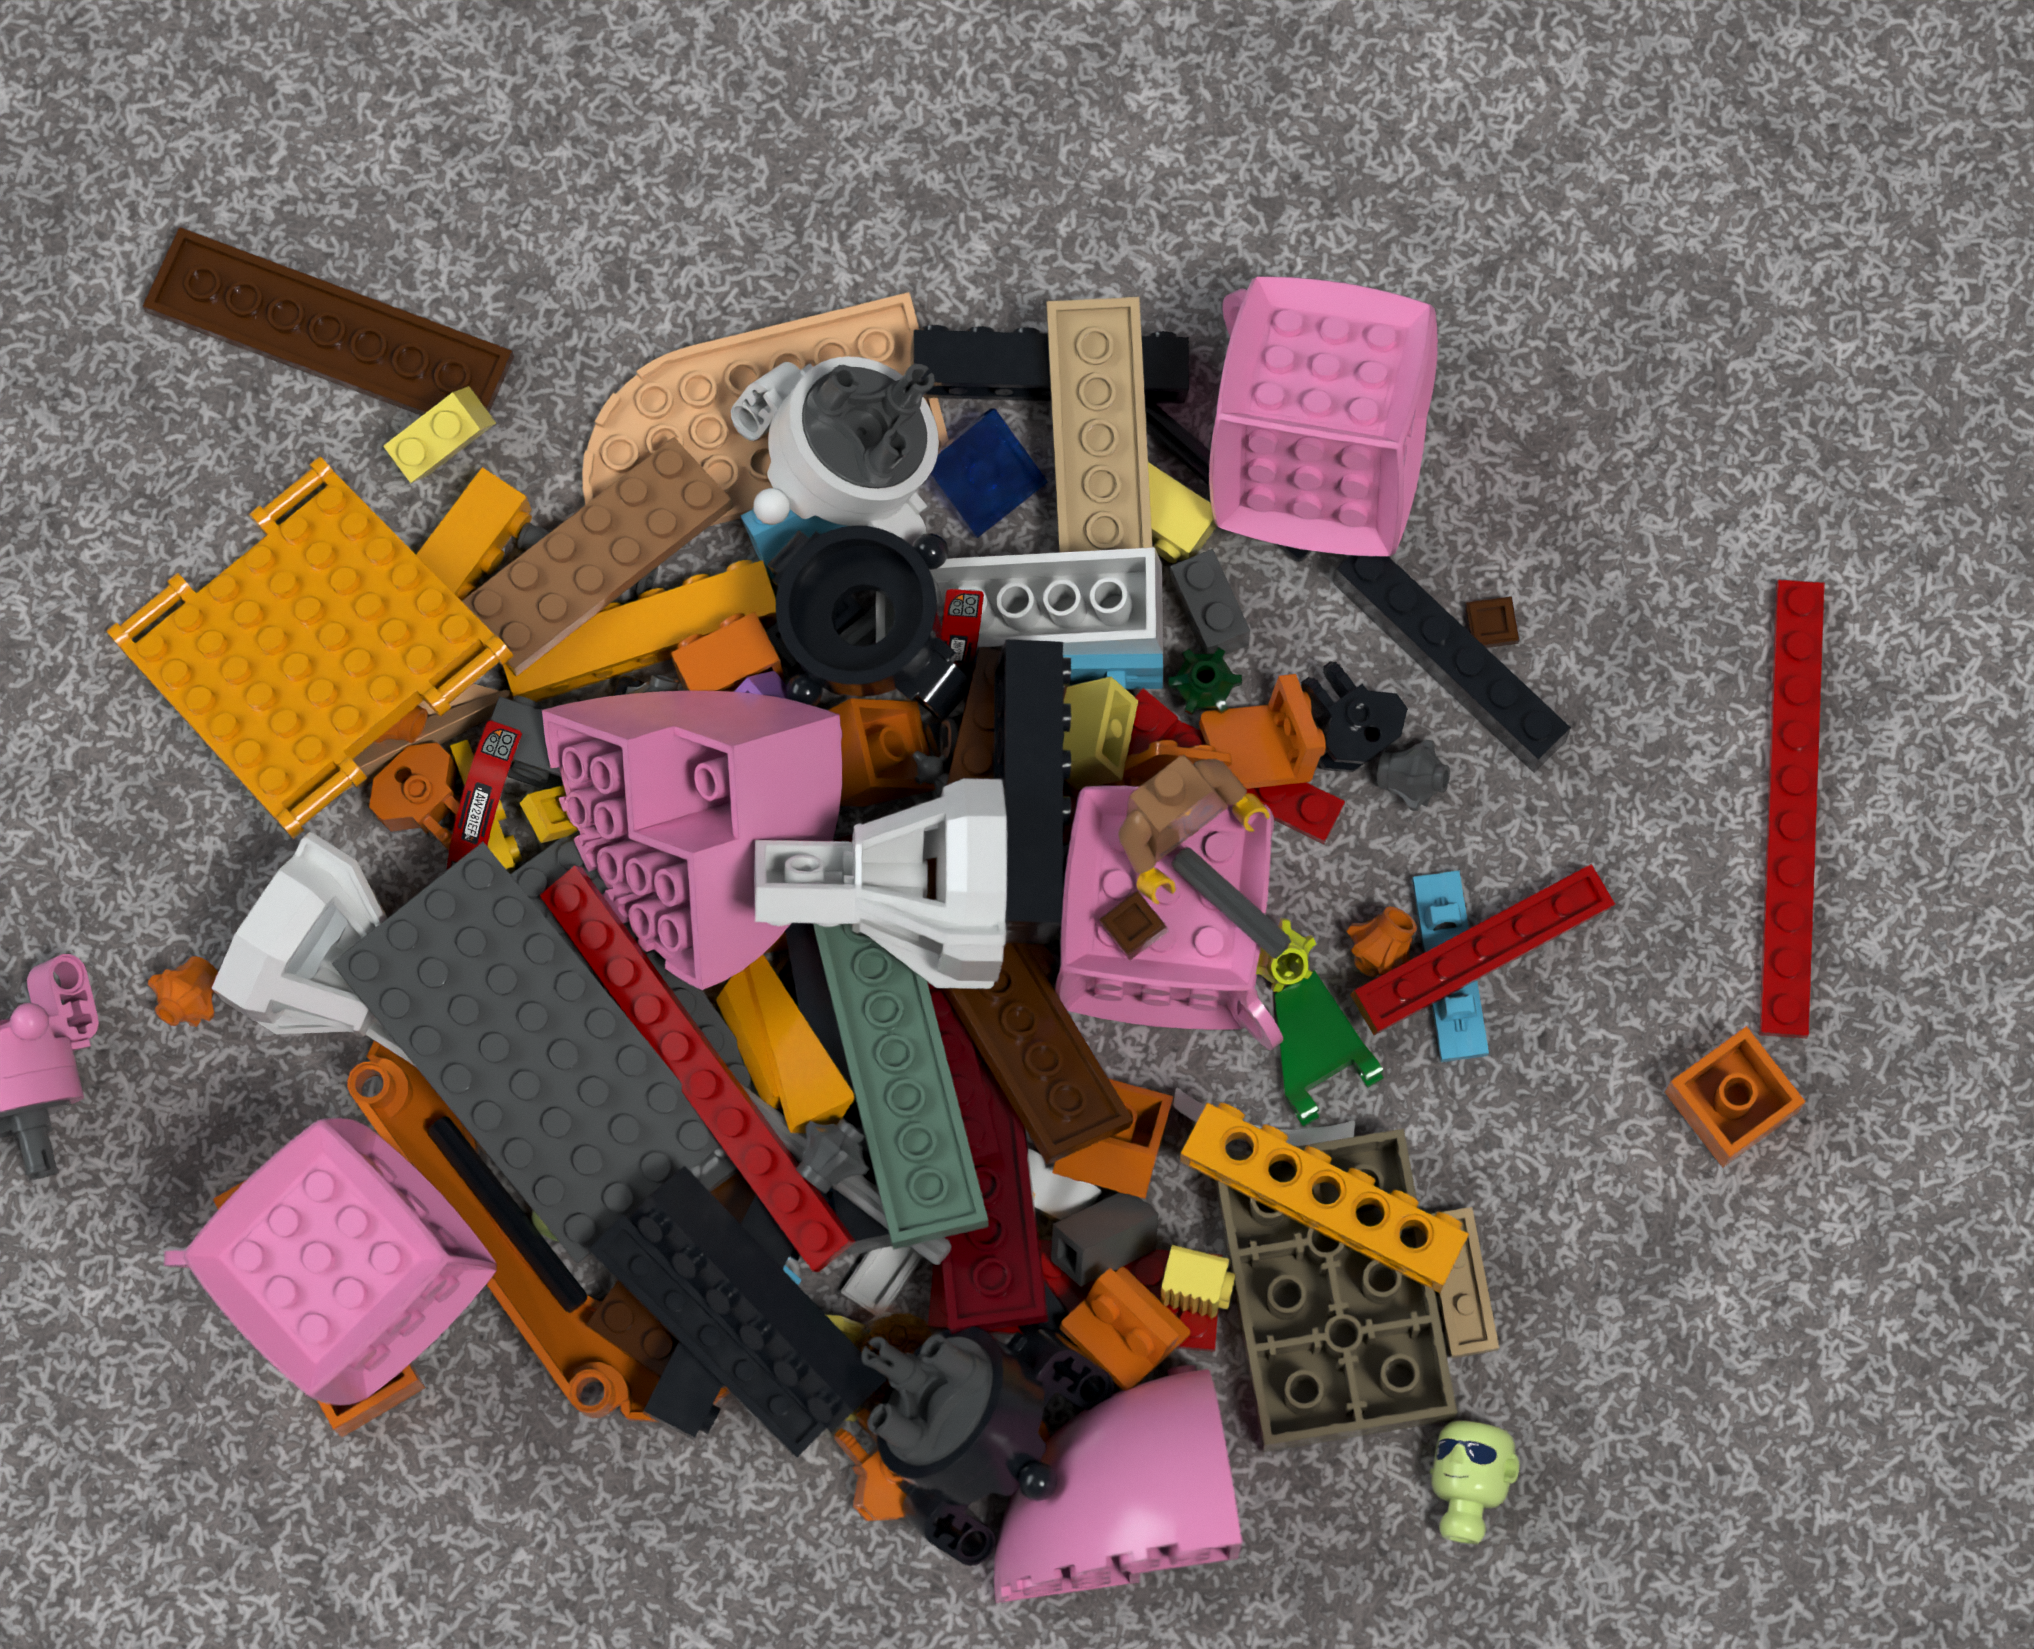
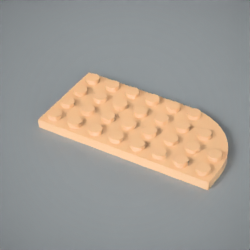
[582,292,955,526]

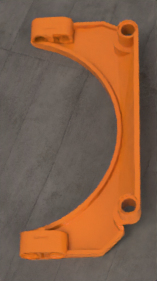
[347,1040,730,1422]

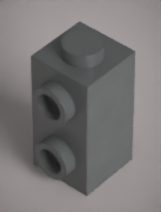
[1051,1192,1159,1287]

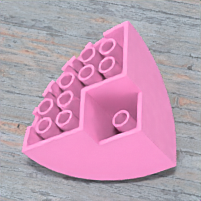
[542,691,842,990]
[994,1365,1242,1603]

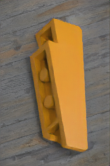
[716,954,854,1133]

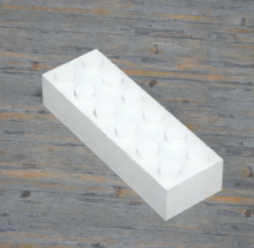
[876,547,1163,663]

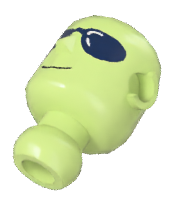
[1430,1421,1519,1544]

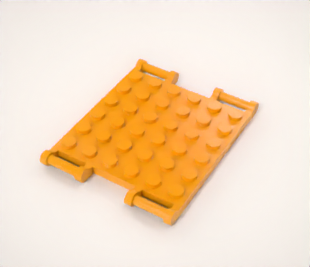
[106,456,514,840]

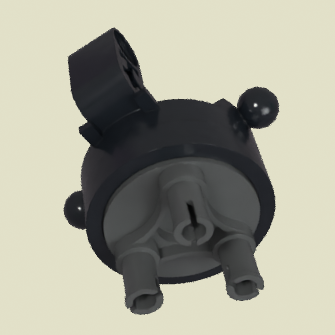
[862,1326,1114,1566]

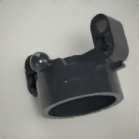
[767,526,970,722]

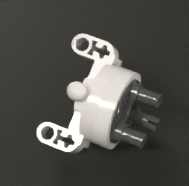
[731,356,939,546]

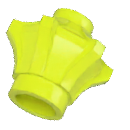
[1256,918,1316,992]

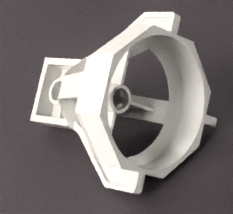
[754,779,1007,989]
[212,832,415,1066]

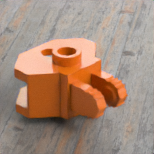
[369,742,460,850]
[834,1408,907,1521]

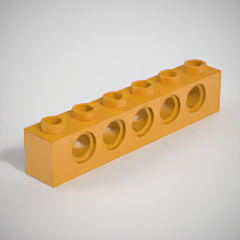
[1180,1102,1469,1293]

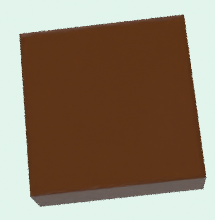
[1465,596,1519,648]
[1099,890,1169,961]

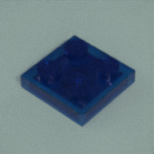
[928,408,1048,538]

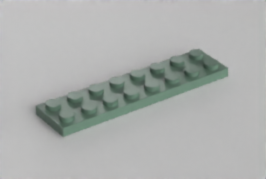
[812,923,989,1249]

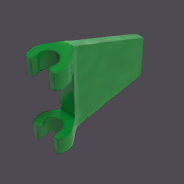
[1275,970,1384,1127]

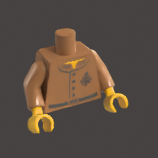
[1119,755,1270,904]

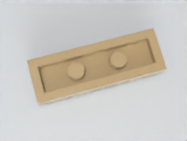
[1431,1207,1499,1359]

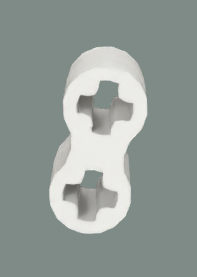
[1028,1148,1102,1223]

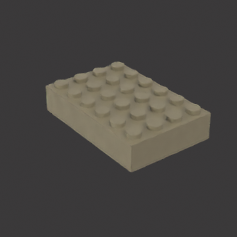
[1214,1129,1457,1452]

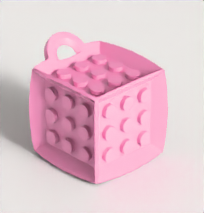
[1209,276,1438,556]
[1055,786,1283,1050]
[164,1118,497,1405]

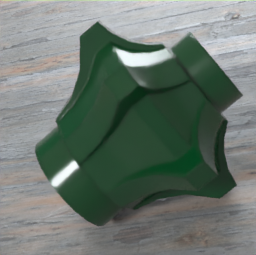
[1168,647,1242,715]

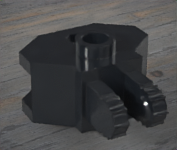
[1301,661,1408,772]

